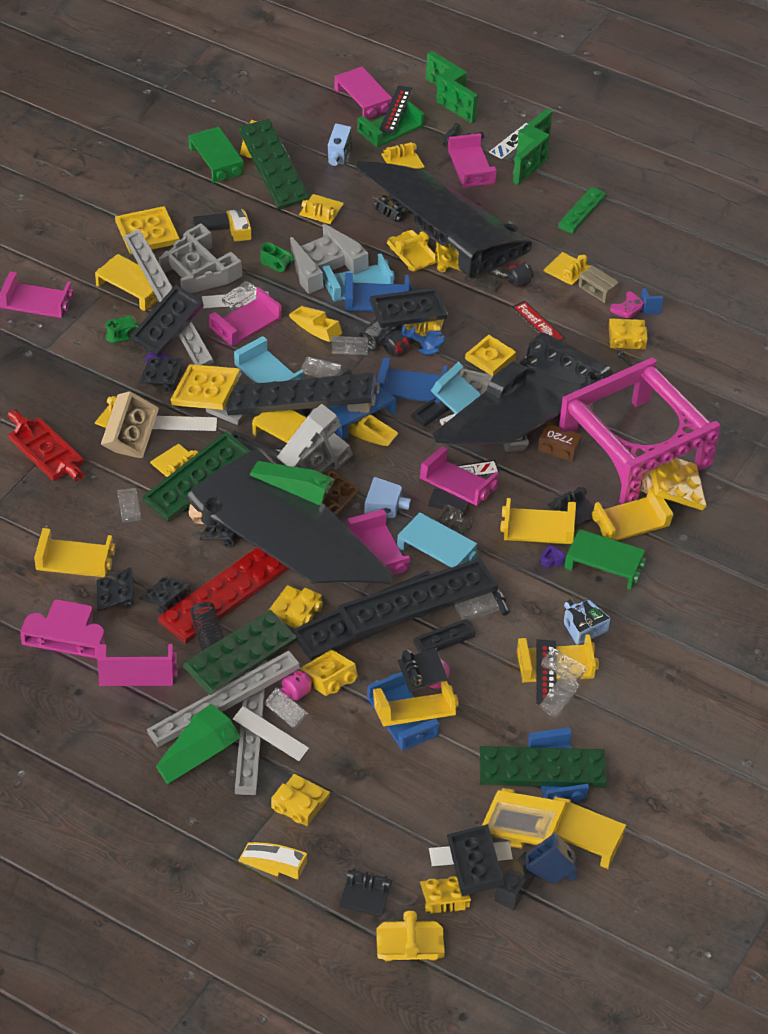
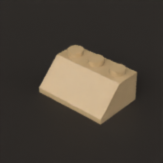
[101,391,159,458]

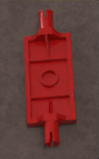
[8,409,84,482]

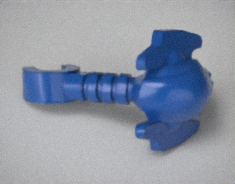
[401,326,446,355]

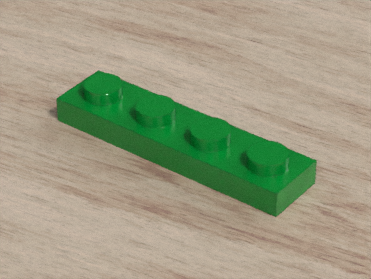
[558,187,606,234]

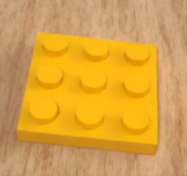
[115,206,180,254]
[171,364,241,410]
[650,458,706,510]

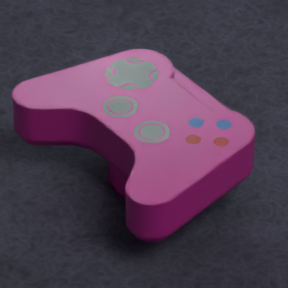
[610,291,644,319]

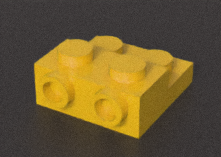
[609,319,647,350]
[465,335,516,377]
[269,585,323,628]
[300,650,358,696]
[271,774,330,827]

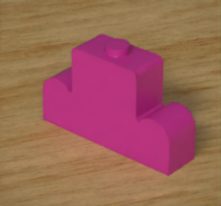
[20,600,105,659]

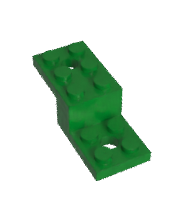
[426,51,478,124]
[513,108,553,185]

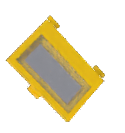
[482,788,571,849]

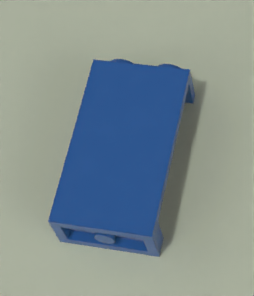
[345,273,412,312]
[377,358,448,403]
[327,387,397,440]
[367,672,439,751]
[527,727,589,802]

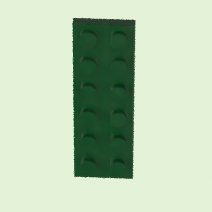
[239,118,309,210]
[142,431,251,523]
[183,609,297,695]
[479,746,606,788]

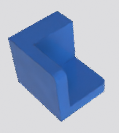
[641,288,663,315]

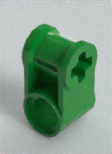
[260,243,294,272]
[105,315,139,343]

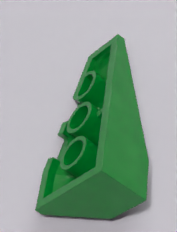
[250,461,335,506]
[156,704,241,784]

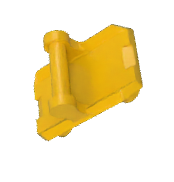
[387,230,436,271]
[376,911,444,961]

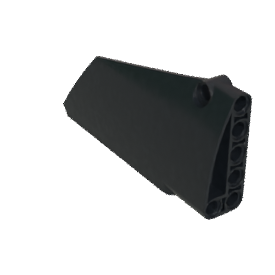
[356,161,532,278]
[433,332,613,445]
[186,448,393,584]

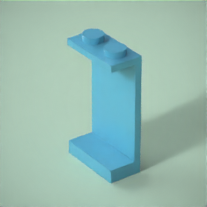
[322,253,395,302]
[234,336,304,383]
[431,362,481,414]
[397,513,478,567]

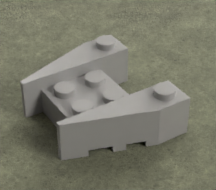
[159,224,243,294]
[290,224,369,294]
[277,404,353,473]

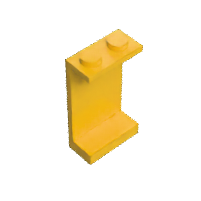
[95,254,158,311]
[252,410,306,443]
[592,487,673,541]
[501,498,576,544]
[35,528,116,577]
[517,634,599,683]
[373,681,458,726]
[535,796,626,869]

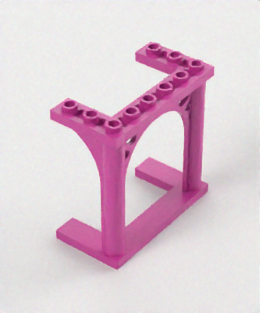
[559,357,721,504]

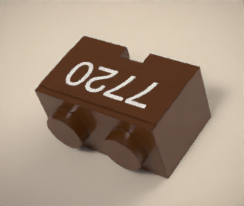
[538,423,582,462]

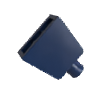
[526,833,579,883]

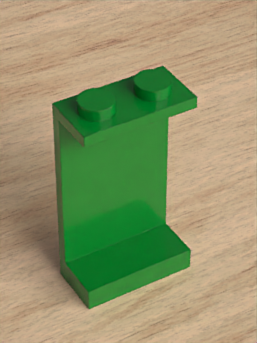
[357,100,424,148]
[189,127,244,183]
[565,529,647,590]

